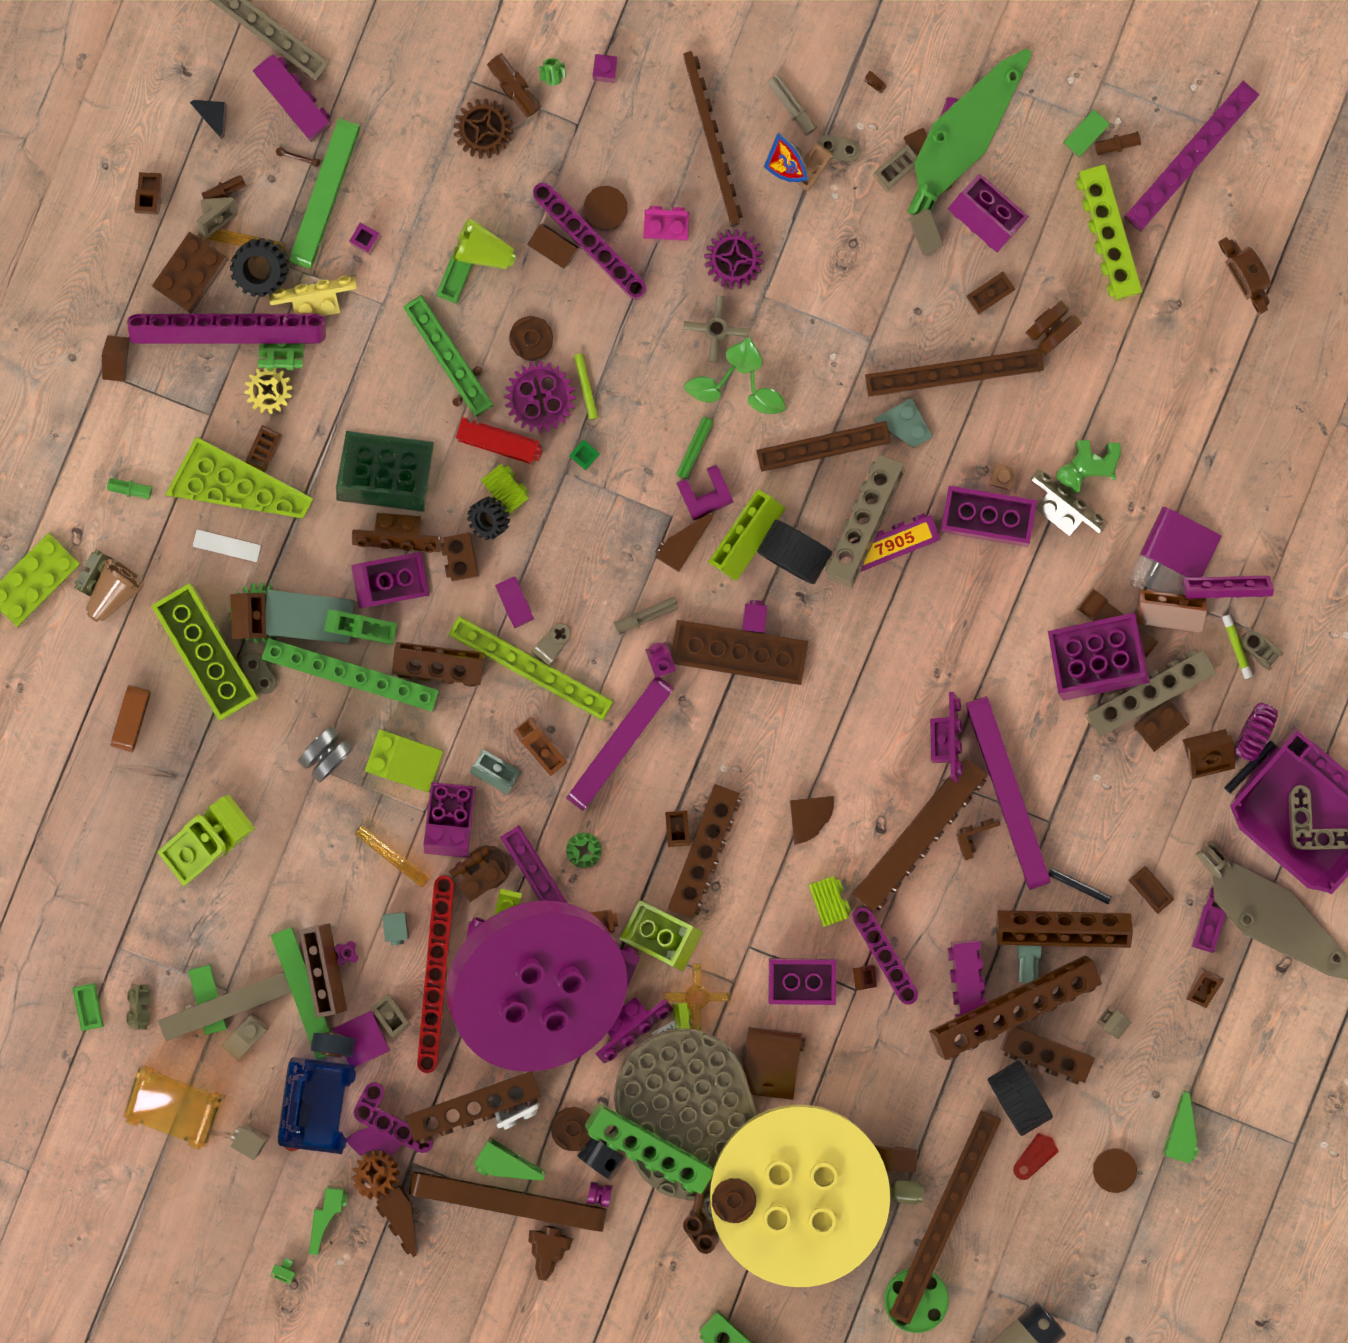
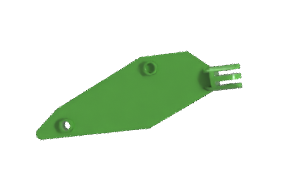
[907,49,1032,216]

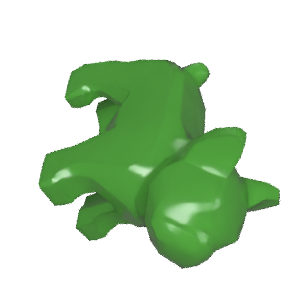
[1056,440,1121,494]

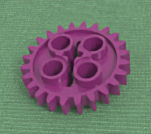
[504,361,576,434]

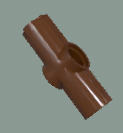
[487,53,542,118]

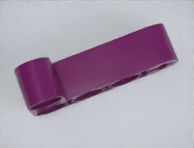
[353,1082,433,1153]

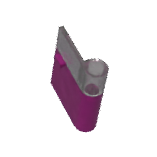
[1128,506,1222,595]

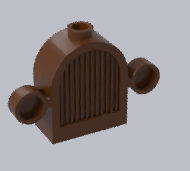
[1218,237,1271,315]

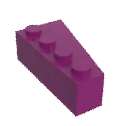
[947,939,986,1031]

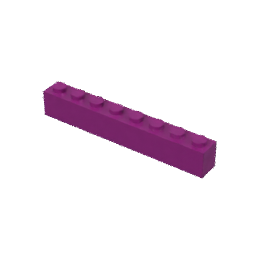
[1124,80,1260,232]

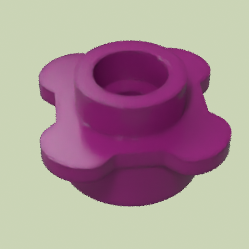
[334,941,358,965]

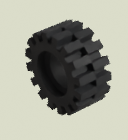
[467,496,510,540]

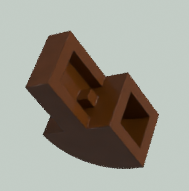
[134,172,162,215]

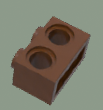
[440,532,479,582]

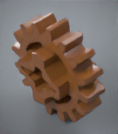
[351,1151,400,1200]

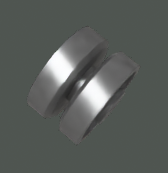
[297,727,353,783]

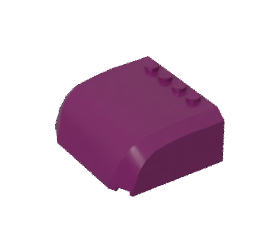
[1230,726,1348,894]

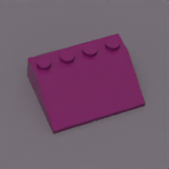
[1048,613,1150,701]

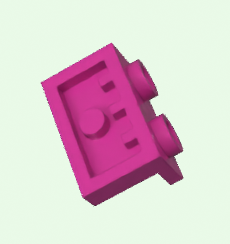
[643,206,689,241]

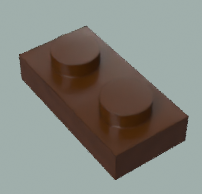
[966,272,1016,315]

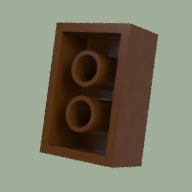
[152,231,229,314]

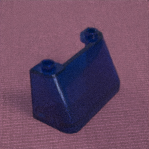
[278,1057,356,1154]

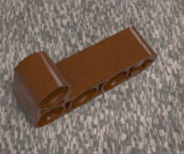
[1077,589,1158,658]

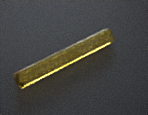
[198,229,285,252]
[354,825,429,887]

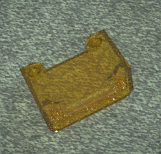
[123,1065,226,1150]

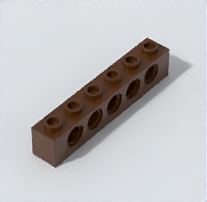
[668,784,742,918]
[996,910,1133,948]
[405,1071,541,1144]

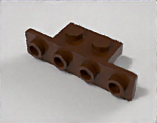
[352,513,441,553]

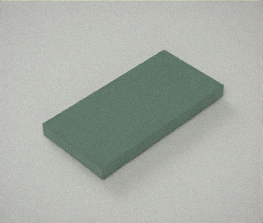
[265,590,354,644]

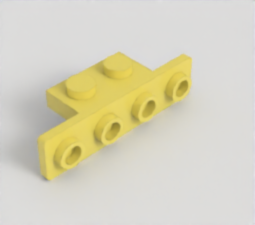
[269,275,357,316]

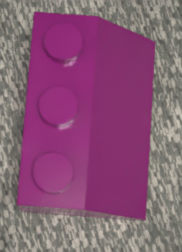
[948,173,1029,253]

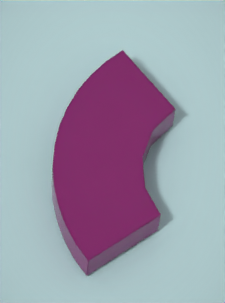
[345,1127,406,1156]

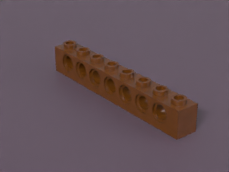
[929,955,1102,1060]

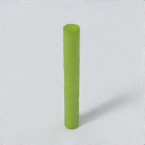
[574,353,598,420]

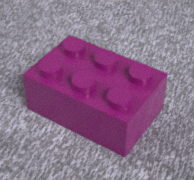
[768,958,836,1005]

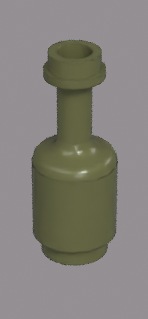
[890,1180,924,1205]

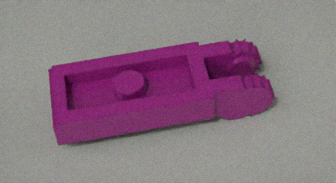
[1191,888,1225,953]

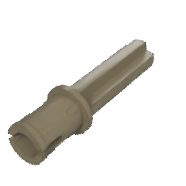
[769,76,817,136]
[613,597,678,635]

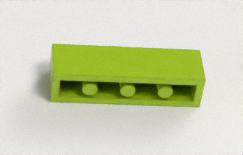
[708,489,786,581]

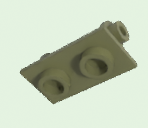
[74,549,113,597]
[126,984,151,1030]

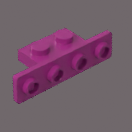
[930,692,963,782]
[595,996,673,1064]

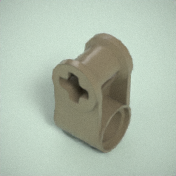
[532,623,571,665]
[1241,631,1284,671]

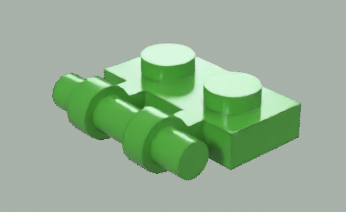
[258,343,305,370]

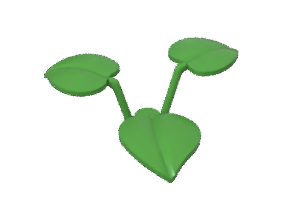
[683,337,787,414]

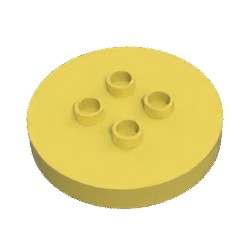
[710,1104,890,1287]

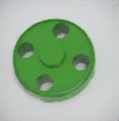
[884,1268,949,1333]

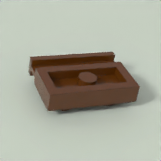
[1134,699,1189,752]

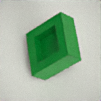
[569,439,600,471]

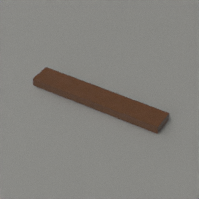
[756,421,891,472]

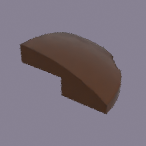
[790,796,834,844]

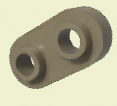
[817,135,860,163]
[242,653,277,694]

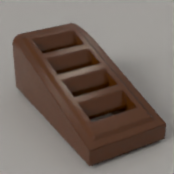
[245,425,283,472]

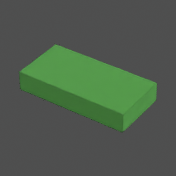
[1063,110,1110,157]
[436,254,473,304]
[72,983,104,1031]

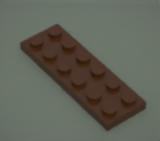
[671,620,808,685]

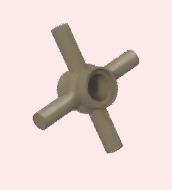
[683,295,750,363]

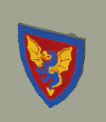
[764,132,809,182]

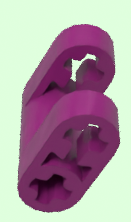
[676,464,734,521]

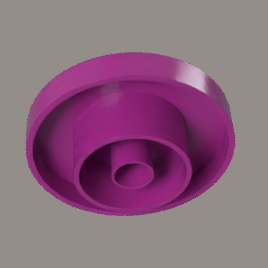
[446,901,628,1072]

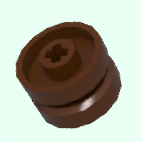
[1025,300,1082,356]

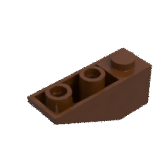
[376,1185,418,1258]

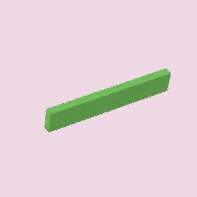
[403,295,494,418]
[270,927,331,1060]

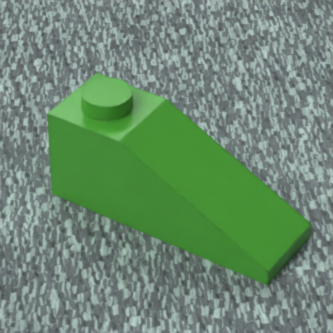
[1162,1090,1199,1164]

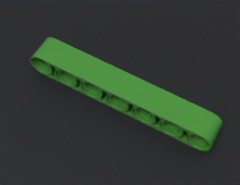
[289,118,361,269]

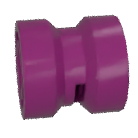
[587,1181,613,1207]

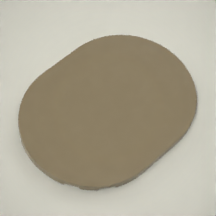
[614,1028,758,1201]

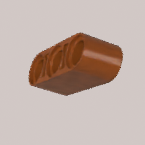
[111,685,151,753]

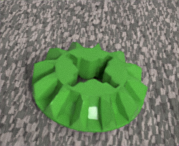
[566,832,602,868]

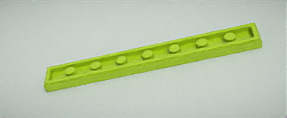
[448,616,614,721]

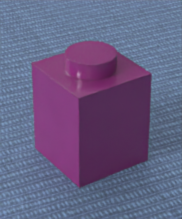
[593,54,618,83]
[349,222,381,255]
[742,600,767,633]

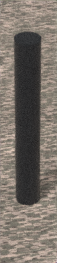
[1224,740,1276,794]
[1048,868,1112,904]

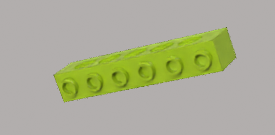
[1075,164,1142,302]

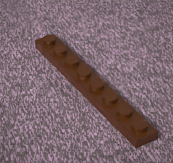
[683,51,743,227]
[865,349,1044,397]

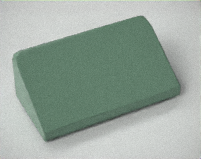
[470,749,521,794]

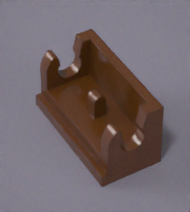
[527,223,580,269]

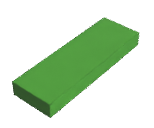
[188,965,227,1035]

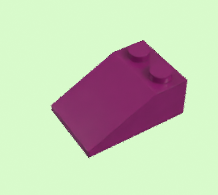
[351,552,430,608]

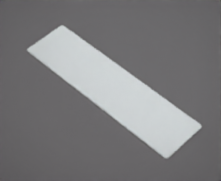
[193,530,261,562]

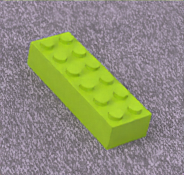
[151,583,260,721]

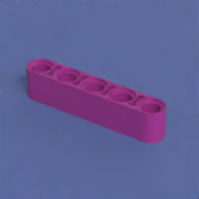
[852,907,918,1005]

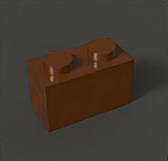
[230,593,266,639]

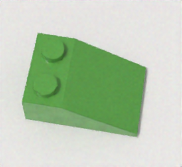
[474,1137,546,1181]

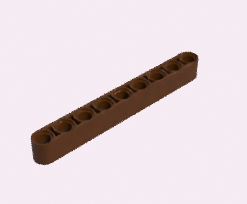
[409,1172,607,1232]

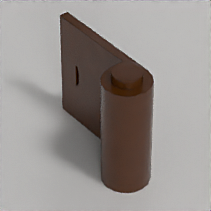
[743,1027,805,1100]

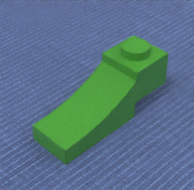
[324,609,397,645]
[309,1186,348,1255]

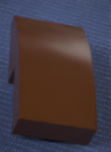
[874,1145,917,1172]

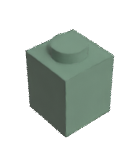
[382,912,409,945]

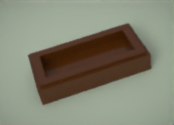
[1128,866,1175,914]

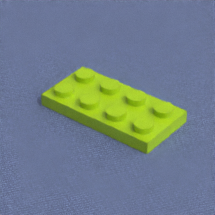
[0,533,81,627]

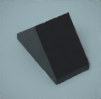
[190,100,227,139]

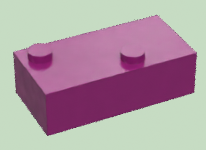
[941,486,1037,547]

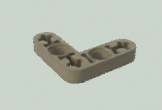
[1288,785,1348,850]

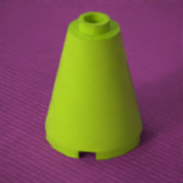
[452,218,516,269]

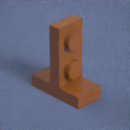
[514,717,567,776]

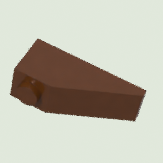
[655,513,714,573]

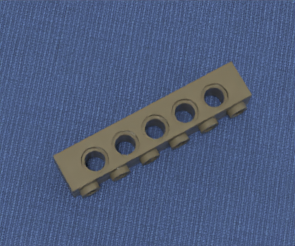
[825,455,905,589]
[1084,649,1216,737]

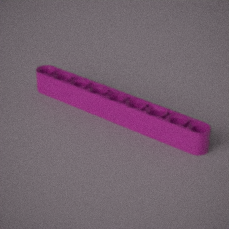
[127,313,326,344]
[965,696,1051,890]

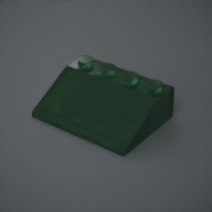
[336,431,434,512]

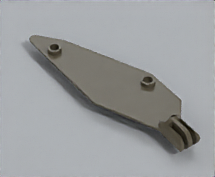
[1195,840,1348,979]

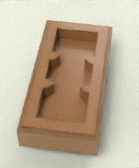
[795,142,834,191]

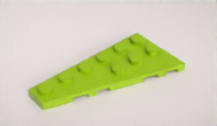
[165,436,314,519]

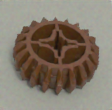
[454,98,513,159]

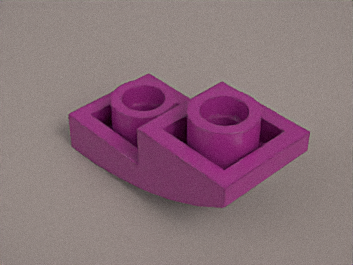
[495,576,535,628]

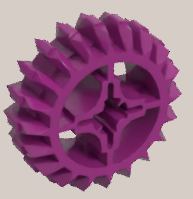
[704,229,764,289]
[1235,702,1278,762]

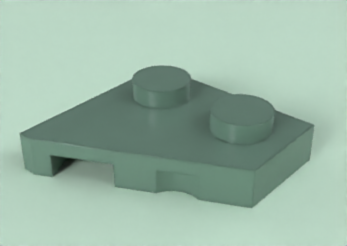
[874,398,932,448]

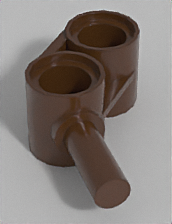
[683,1191,719,1254]

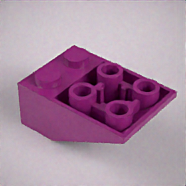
[423,782,476,858]

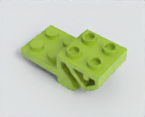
[157,794,256,886]

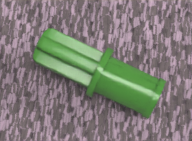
[107,478,152,500]

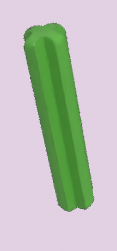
[676,417,713,479]

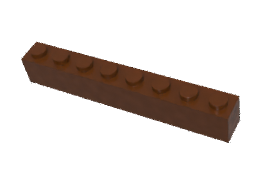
[852,758,987,912]

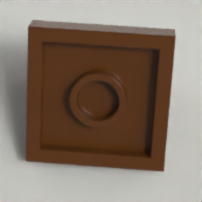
[1183,729,1235,779]

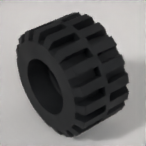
[230,238,289,297]

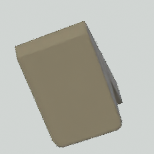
[197,197,237,240]
[371,994,411,1039]

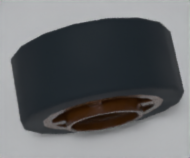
[311,1032,355,1057]

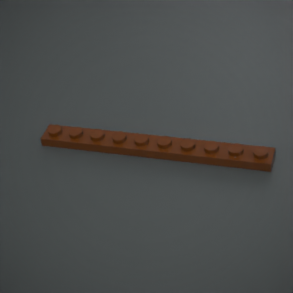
[889,1111,1001,1324]

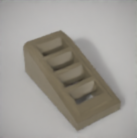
[873,144,918,192]

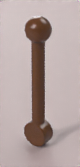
[276,147,320,167]
[452,366,482,407]

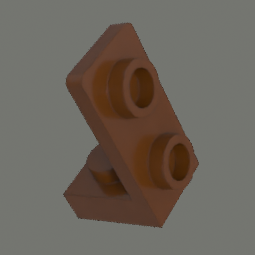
[956,818,1000,861]

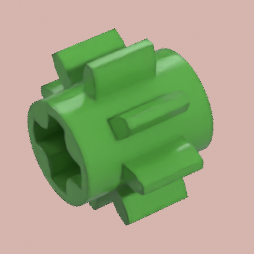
[539,58,566,86]

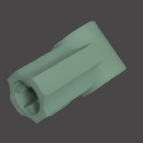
[1017,945,1041,983]

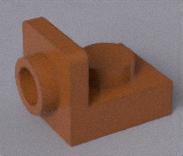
[589,909,618,933]

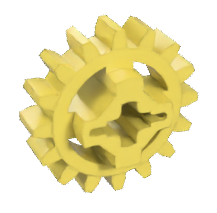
[244,368,293,415]

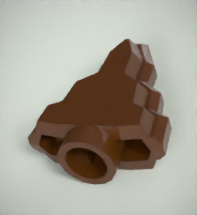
[528,1225,573,1281]

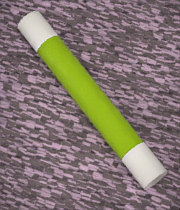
[1222,614,1253,679]

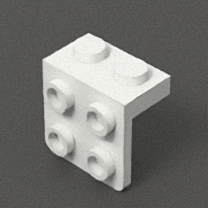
[489,1087,539,1130]

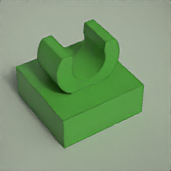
[270,1258,295,1285]

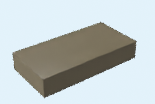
[908,209,944,255]

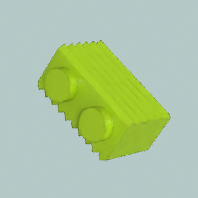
[481,464,530,514]
[808,876,851,927]

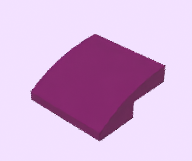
[332,1010,390,1069]

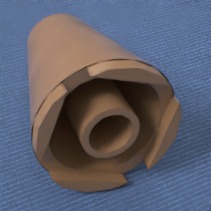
[86,559,144,622]

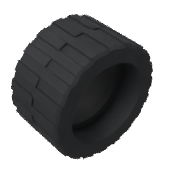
[757,520,832,584]
[987,1060,1053,1136]

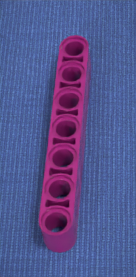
[533,183,646,300]
[566,677,674,811]

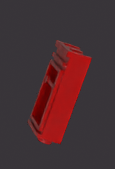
[456,417,543,465]

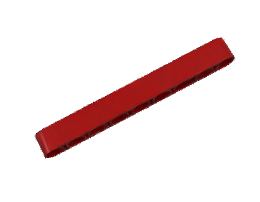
[417,875,455,1073]

